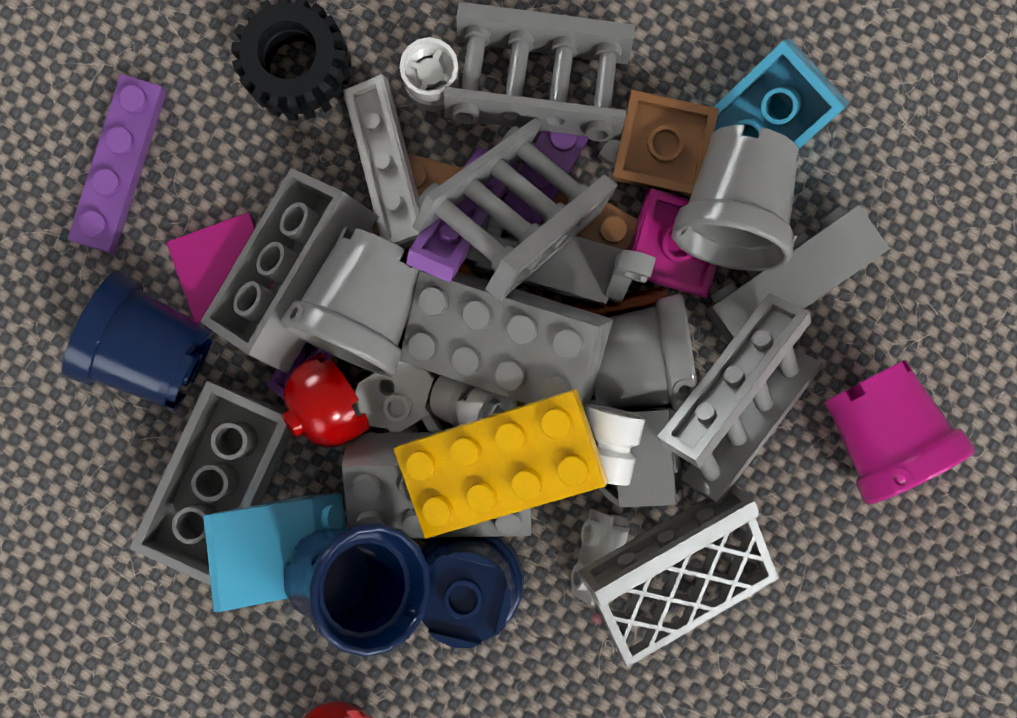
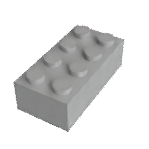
[200,168,379,373]
[399,271,613,408]
[129,381,292,586]
[342,432,531,538]

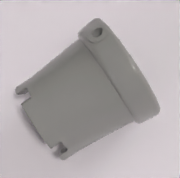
[671,125,799,271]
[281,227,421,377]
[590,294,697,412]

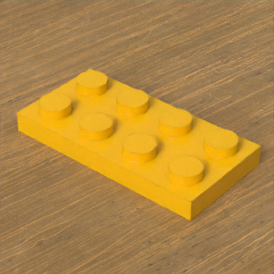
[393,388,609,539]

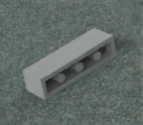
[705,205,890,345]

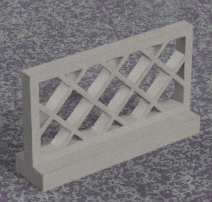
[578,485,779,667]

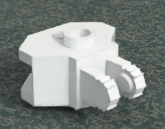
[353,361,449,433]

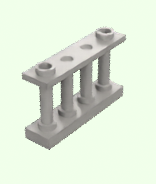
[444,2,635,142]
[412,118,618,301]
[657,293,823,505]

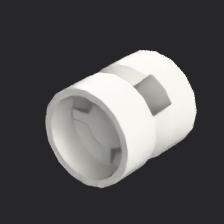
[400,37,461,112]
[430,375,517,427]
[584,404,645,486]

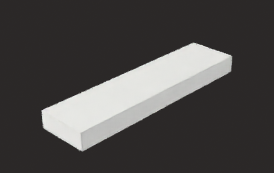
[343,74,421,249]

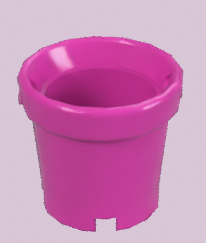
[824,359,975,505]

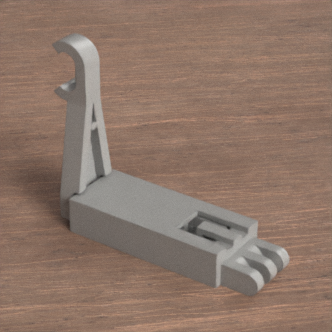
[465,217,656,307]

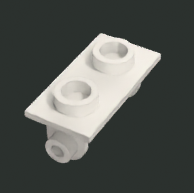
[570,508,630,606]

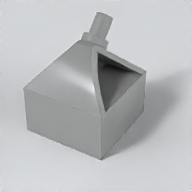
[598,408,684,507]

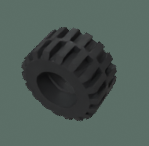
[231,0,352,121]

